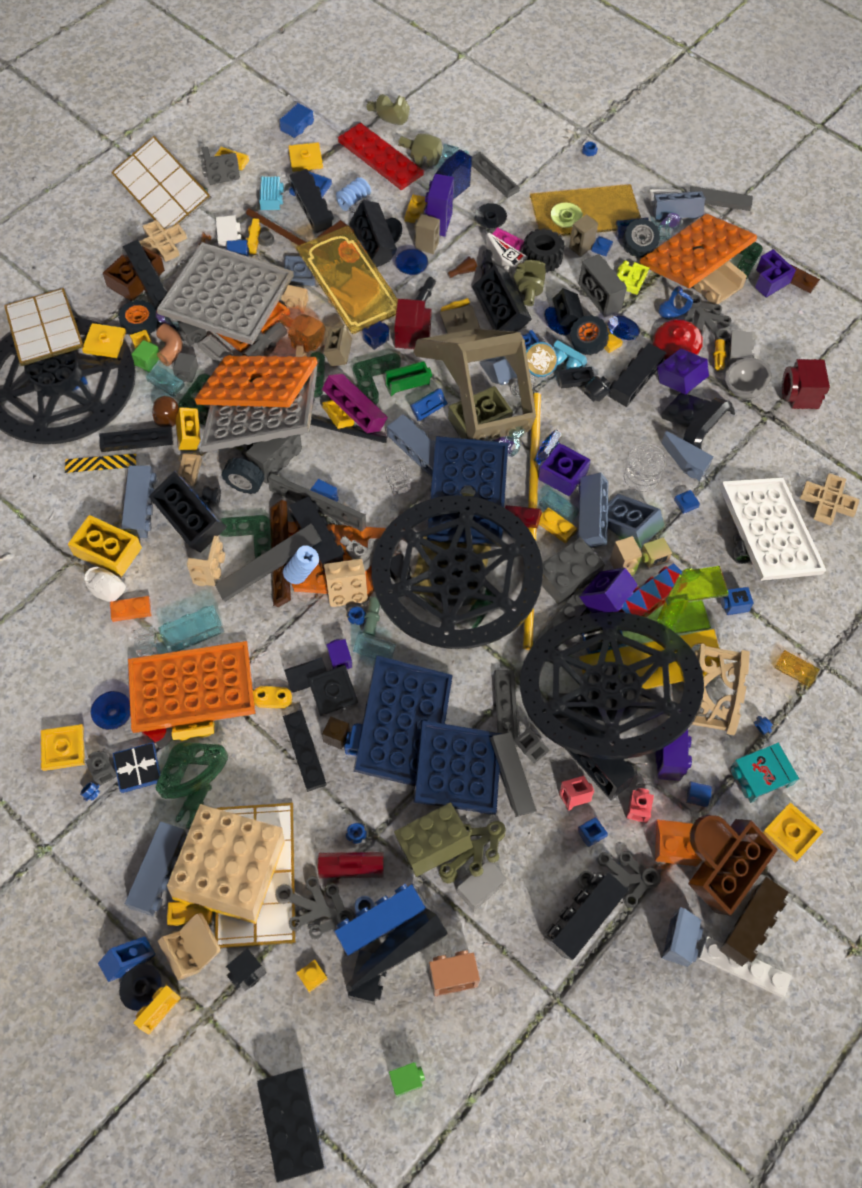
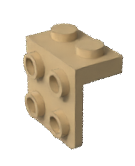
[187,535,225,586]
[324,559,368,607]
[158,913,220,980]

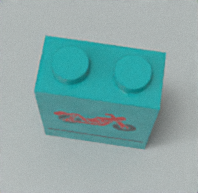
[731,742,799,803]

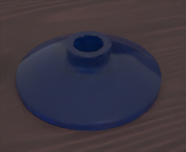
[395,249,428,275]
[544,307,571,336]
[607,316,640,340]
[91,691,131,730]

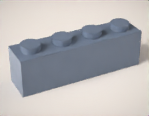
[387,414,435,477]
[121,466,157,538]
[577,472,609,548]
[125,821,187,916]

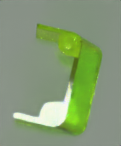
[656,566,729,634]

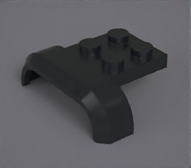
[661,392,735,450]

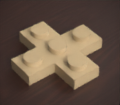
[139,220,187,262]
[800,473,860,526]

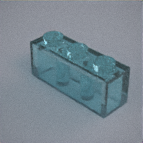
[158,605,224,653]

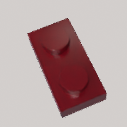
[505,505,542,528]

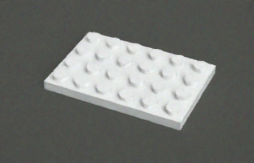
[719,478,826,581]

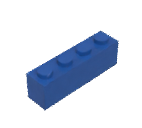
[334,884,426,957]

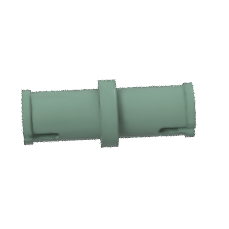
[363,597,380,637]

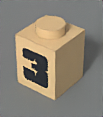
[641,537,672,569]

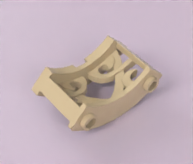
[692,644,750,735]

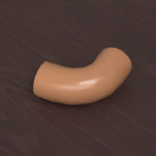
[157,323,183,366]

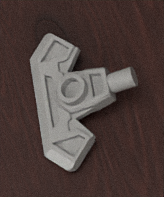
[340,536,379,571]

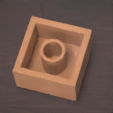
[429,950,480,997]

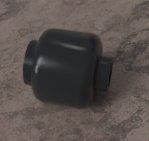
[584,376,610,402]

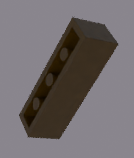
[719,877,789,967]

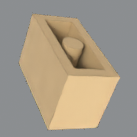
[610,536,642,576]

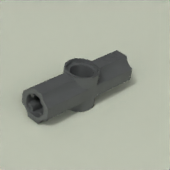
[242,322,287,356]

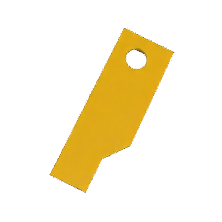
[579,629,722,689]

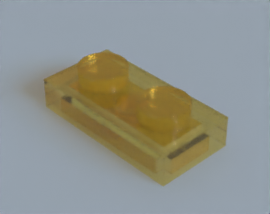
[774,650,820,687]

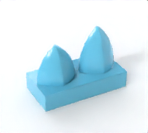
[553,340,587,370]

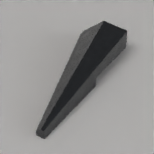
[346,908,448,992]

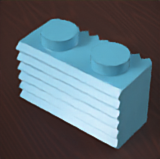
[259,176,284,210]

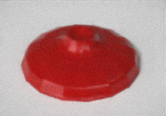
[652,320,703,360]

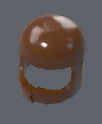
[152,396,179,427]

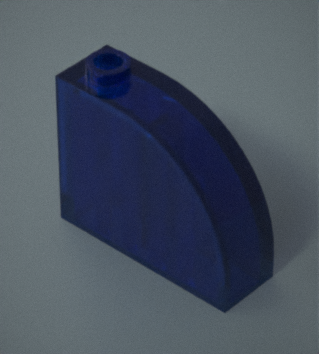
[427,149,472,203]

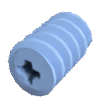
[336,177,371,211]
[283,546,319,584]

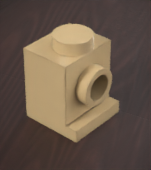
[281,285,308,313]

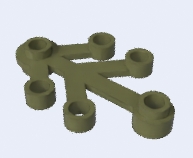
[439,821,506,883]

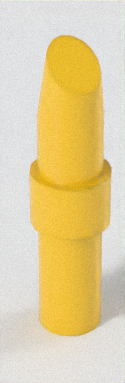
[440,298,470,312]

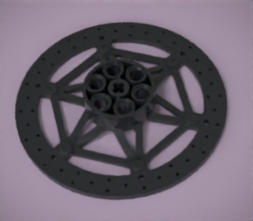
[0,317,136,444]
[372,495,543,649]
[520,612,704,759]

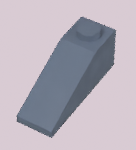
[661,431,714,481]

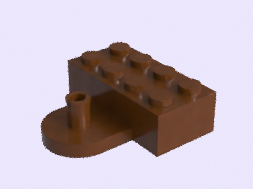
[688,815,778,916]

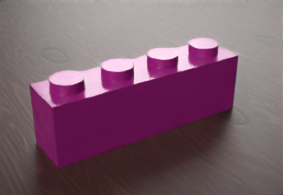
[322,374,388,433]

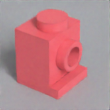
[559,776,594,811]
[626,788,654,823]

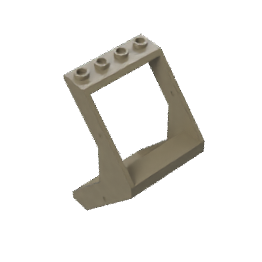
[413,328,536,441]

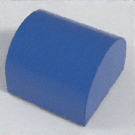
[686,781,712,807]
[578,817,608,847]

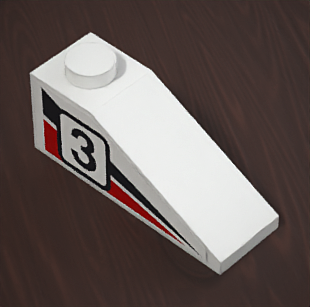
[486,233,527,279]

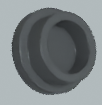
[258,231,275,247]

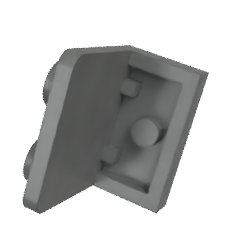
[200,146,240,185]

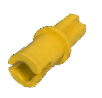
[713,339,727,371]

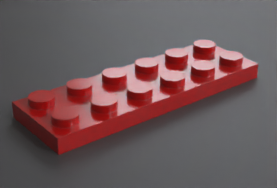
[338,122,424,191]

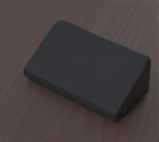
[284,657,327,693]

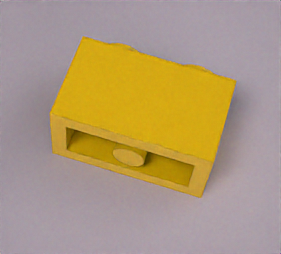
[176,408,201,451]

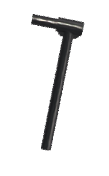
[310,399,388,444]

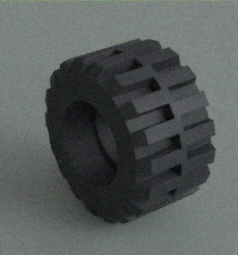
[522,228,565,273]

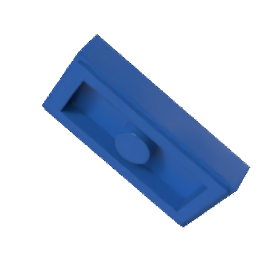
[410,388,448,421]

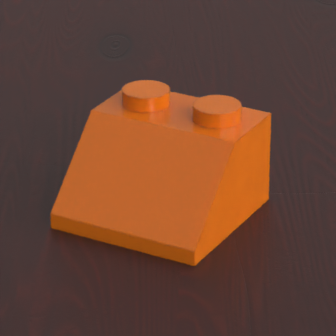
[655,819,702,867]

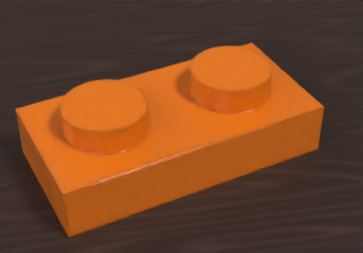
[110,596,152,622]

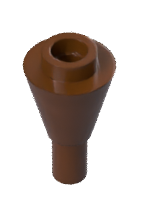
[447,256,477,278]

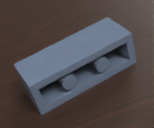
[653,191,705,221]

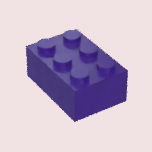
[425,174,454,237]

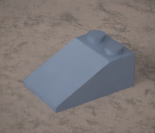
[608,494,665,548]

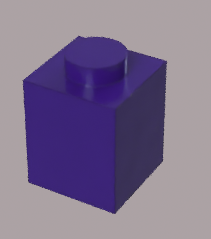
[326,639,353,669]

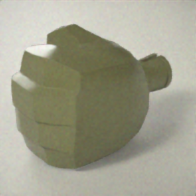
[366,94,410,125]
[398,133,443,167]
[514,260,546,306]

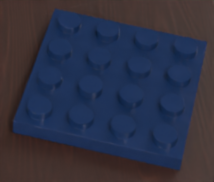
[413,721,502,815]

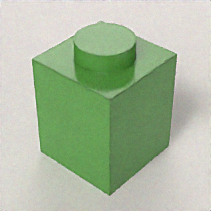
[131,340,159,372]
[389,1062,425,1097]

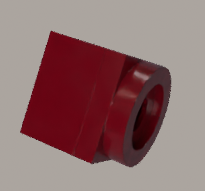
[395,299,432,349]
[782,359,830,409]

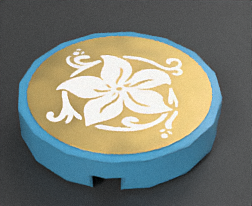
[526,342,558,377]

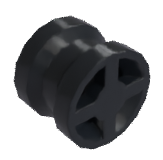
[202,485,221,505]

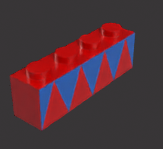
[617,563,689,617]

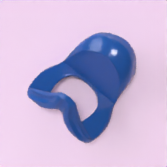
[658,286,693,319]

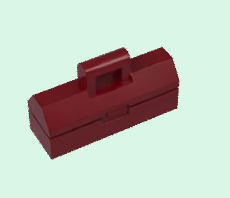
[318,852,384,878]

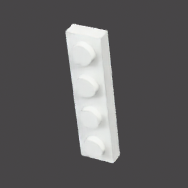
[698,936,792,998]

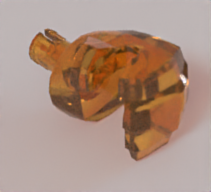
[278,313,326,352]

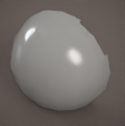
[725,358,772,399]

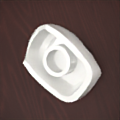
[84,567,126,602]

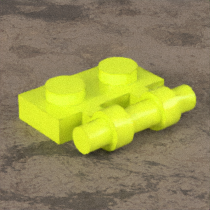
[617,261,650,295]

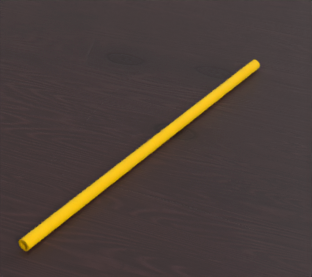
[523,393,541,650]

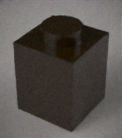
[322,716,350,750]

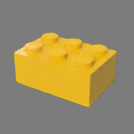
[68,515,142,577]

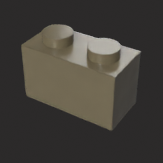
[414,214,440,254]
[569,214,598,257]
[323,325,352,367]

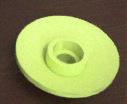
[551,203,583,228]

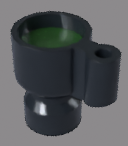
[733,533,751,564]

